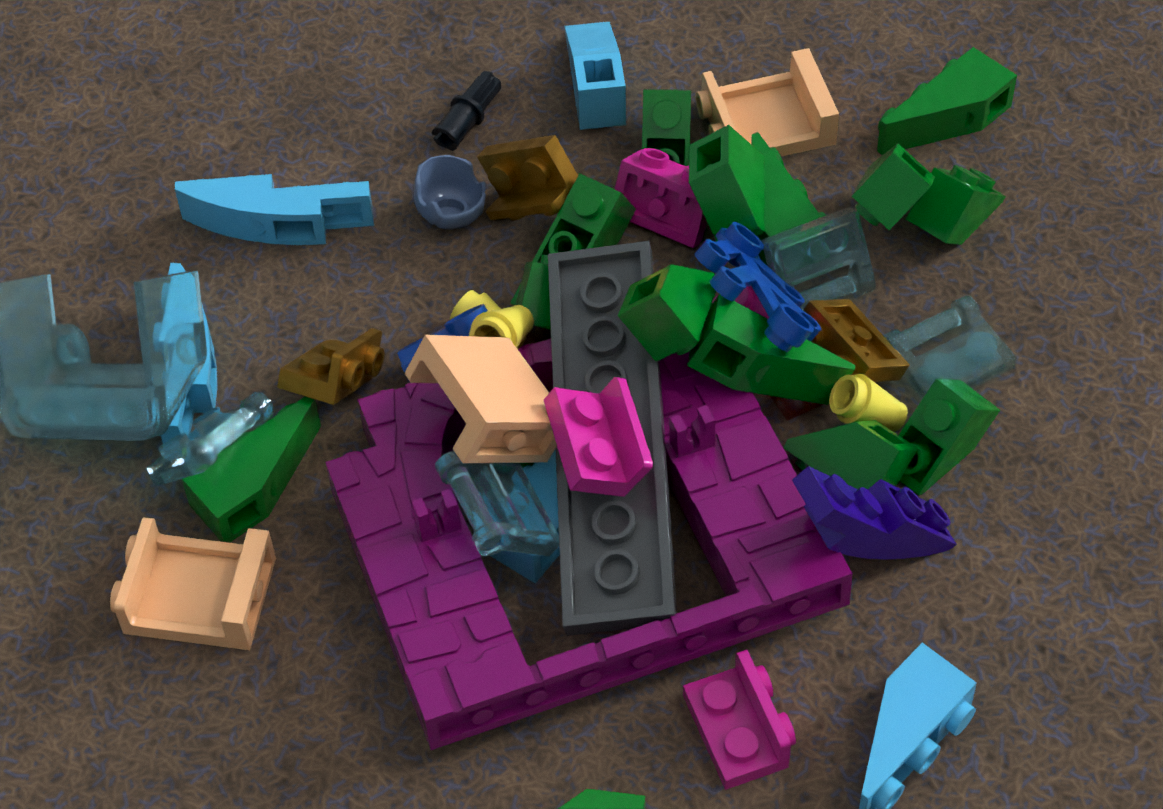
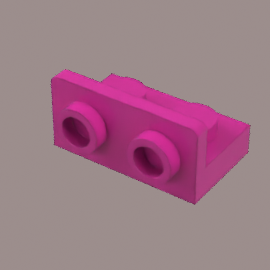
[615,148,707,248]
[543,377,653,497]
[683,649,796,790]

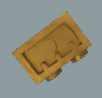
[477,135,578,221]
[803,299,910,382]
[277,328,385,405]

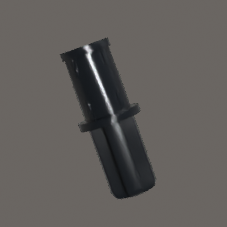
[432,71,502,151]

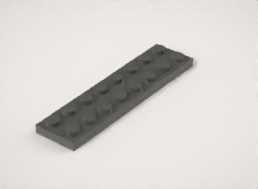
[548,241,677,636]

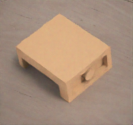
[695,48,839,156]
[405,335,557,463]
[110,517,276,650]

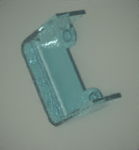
[0,270,207,441]

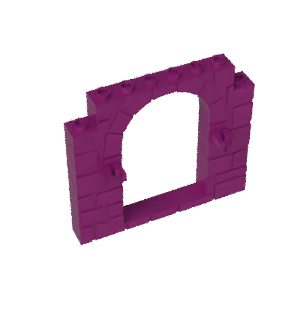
[325,339,853,750]

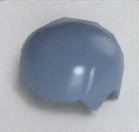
[413,155,486,230]

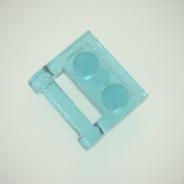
[761,207,876,310]
[883,295,1017,399]
[145,392,274,487]
[435,451,559,556]

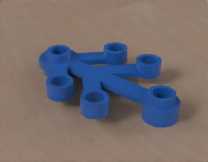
[695,221,821,352]

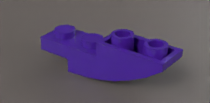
[792,466,957,560]

